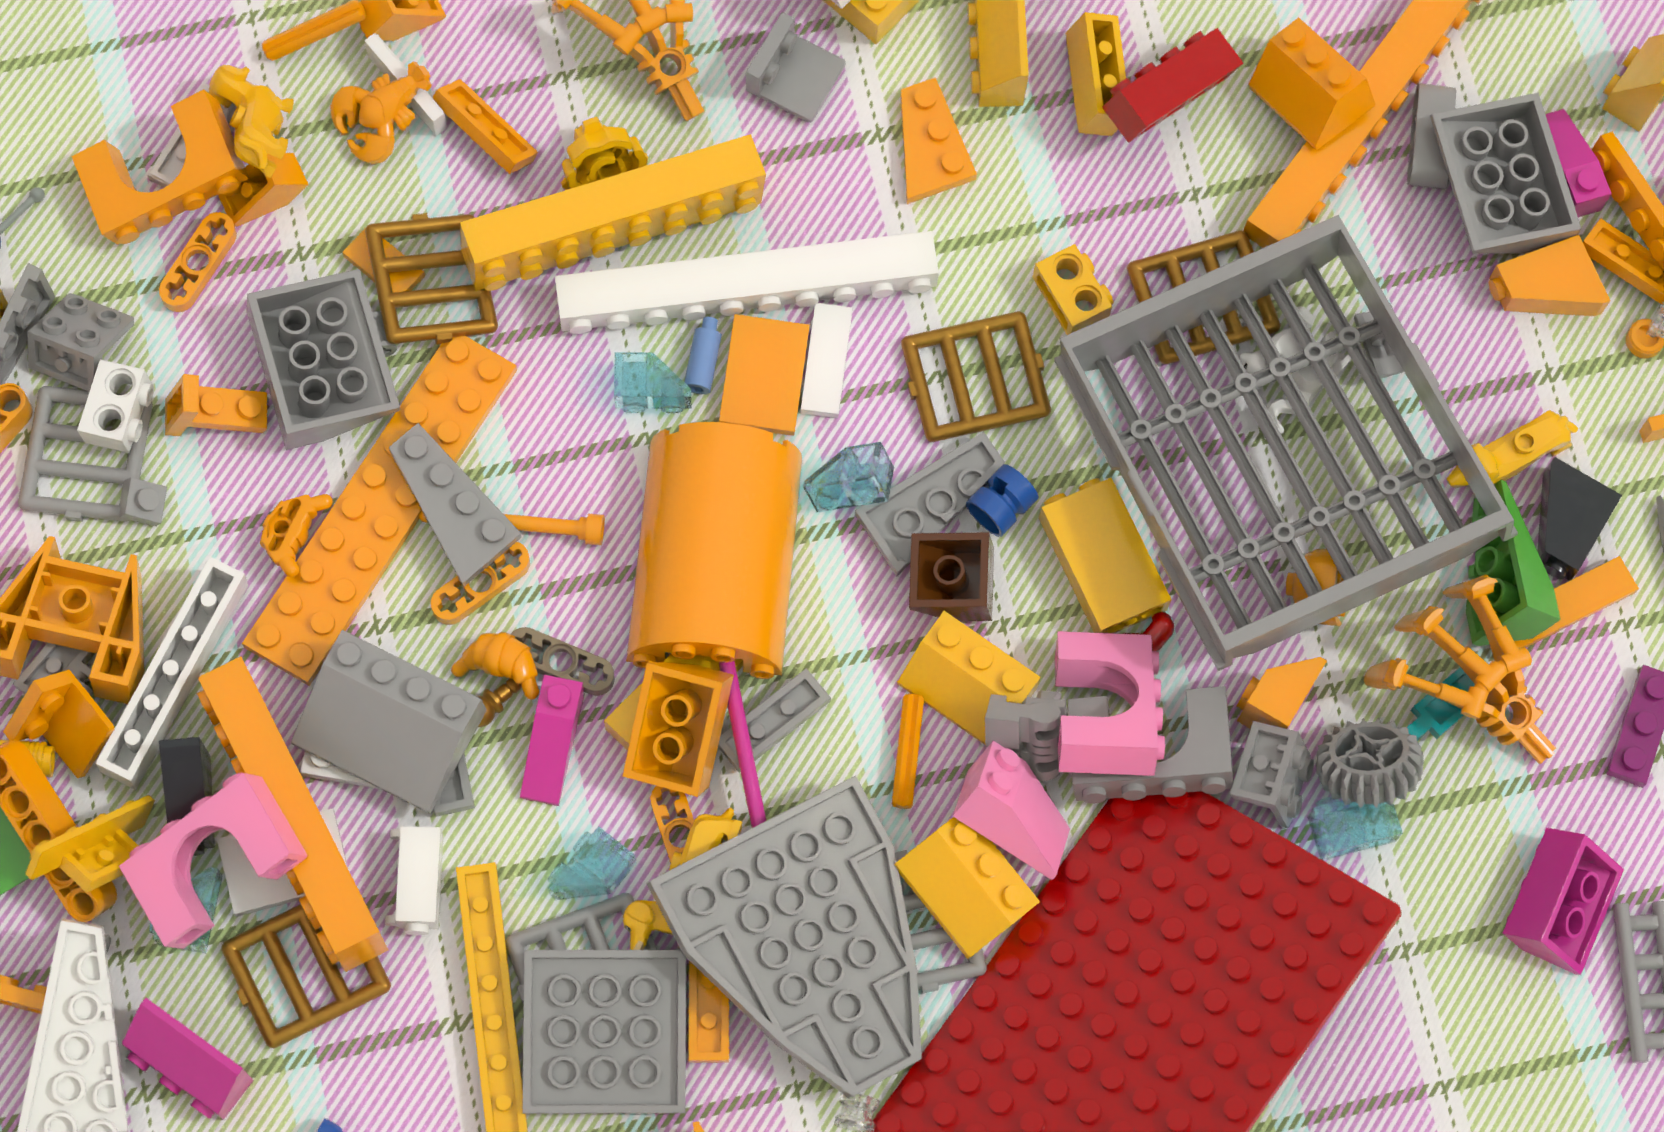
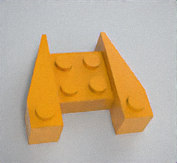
[0,536,144,704]

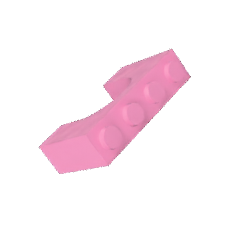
[1054,631,1165,776]
[119,773,308,949]

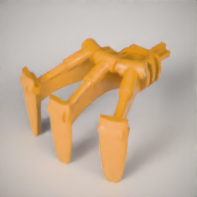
[551,0,705,122]
[1363,574,1556,764]

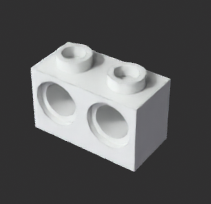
[77,359,154,453]

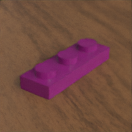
[1606,664,1664,788]

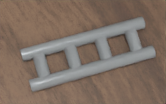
[1613,901,1664,1063]

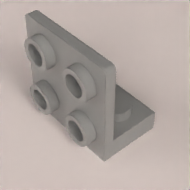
[746,12,845,123]
[27,293,134,392]
[1230,721,1314,828]

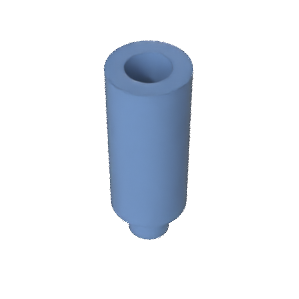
[683,317,722,394]

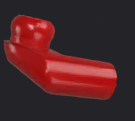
[1122,612,1175,651]

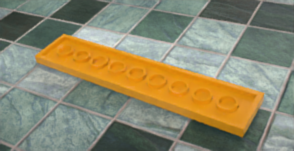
[242,335,517,686]

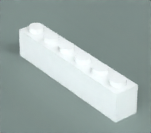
[95,557,248,790]

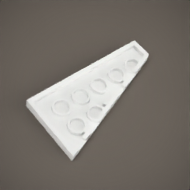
[17,919,129,1132]

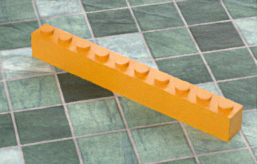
[1243,0,1481,248]

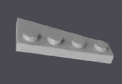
[0,263,56,385]
[389,423,522,587]
[855,432,1005,577]

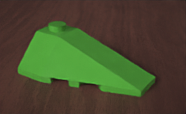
[1466,480,1561,646]

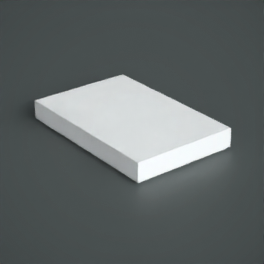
[217,808,349,917]

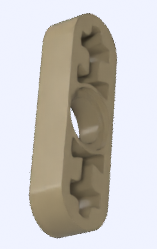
[511,627,615,696]

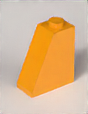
[1489,235,1610,316]

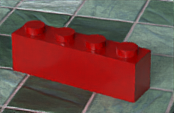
[1102,28,1244,143]

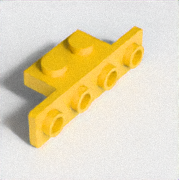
[25,795,155,893]

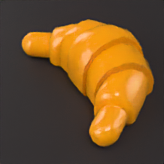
[260,494,333,577]
[451,632,539,700]

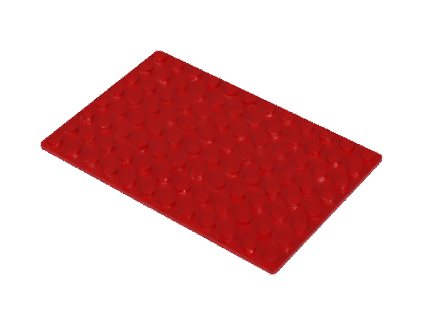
[866,791,1402,1132]

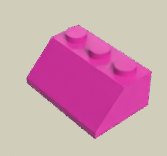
[1502,827,1624,975]
[121,997,254,1120]

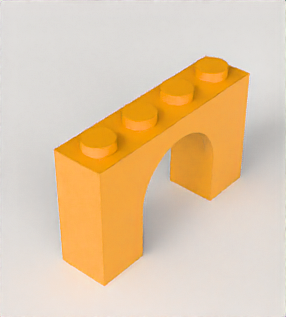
[71,89,250,245]

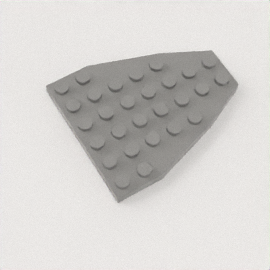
[647,775,922,1098]

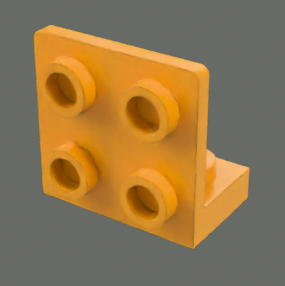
[3,669,115,778]

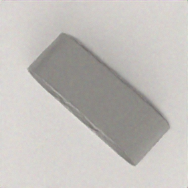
[1407,83,1456,190]

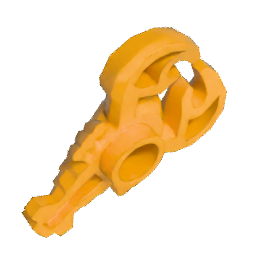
[330,62,432,164]

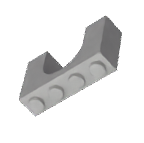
[1068,686,1234,804]

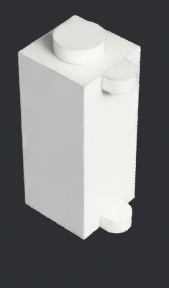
[385,826,444,935]

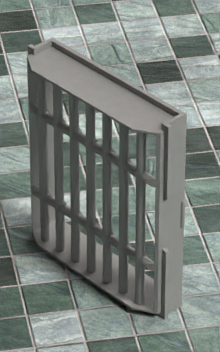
[1054,215,1518,671]

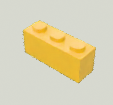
[1066,12,1126,136]

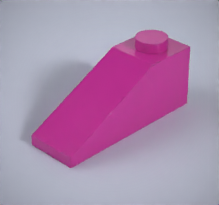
[1545,109,1612,217]
[520,675,585,806]

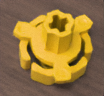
[561,117,648,190]

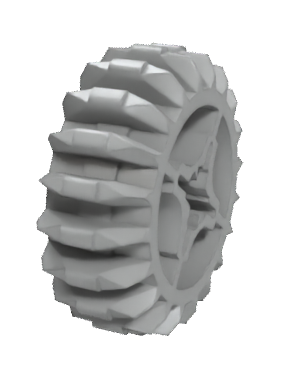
[1316,718,1424,809]

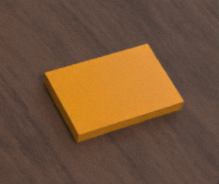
[719,314,810,436]

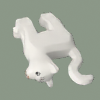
[1239,307,1351,434]

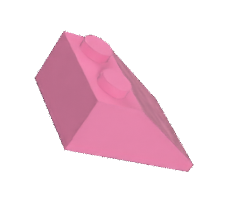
[953,740,1070,880]

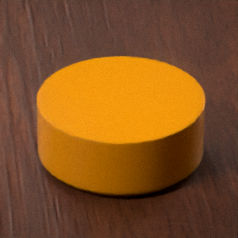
[1626,319,1664,359]

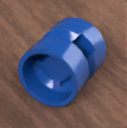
[965,464,1039,537]

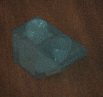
[614,352,692,413]
[803,442,894,512]
[548,826,637,900]

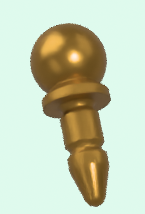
[477,678,522,727]

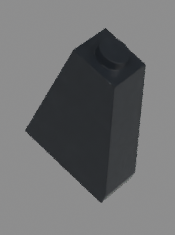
[1537,457,1622,581]
[159,737,215,856]

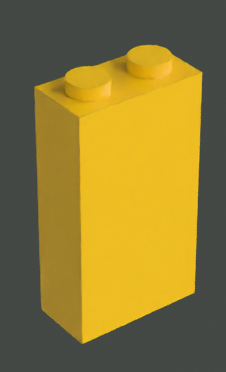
[1039,477,1172,633]

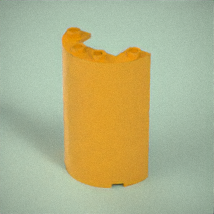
[626,422,802,679]

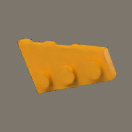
[900,77,977,204]

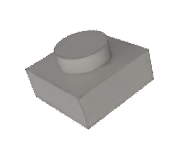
[119,477,167,526]

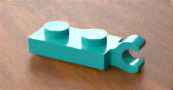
[1407,667,1475,741]

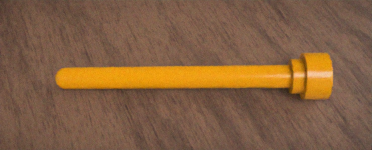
[419,511,605,546]

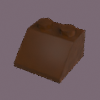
[909,532,994,621]

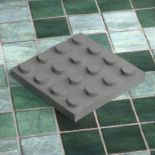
[523,950,686,1114]

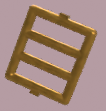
[365,213,498,345]
[1127,230,1281,364]
[901,311,1051,442]
[221,904,391,1048]

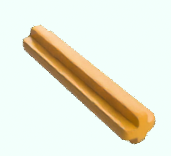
[262,0,366,61]
[891,694,924,809]

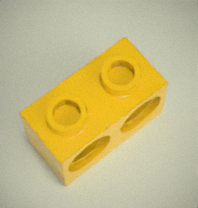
[1032,244,1113,335]

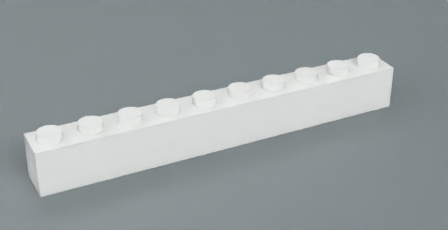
[555,231,939,334]

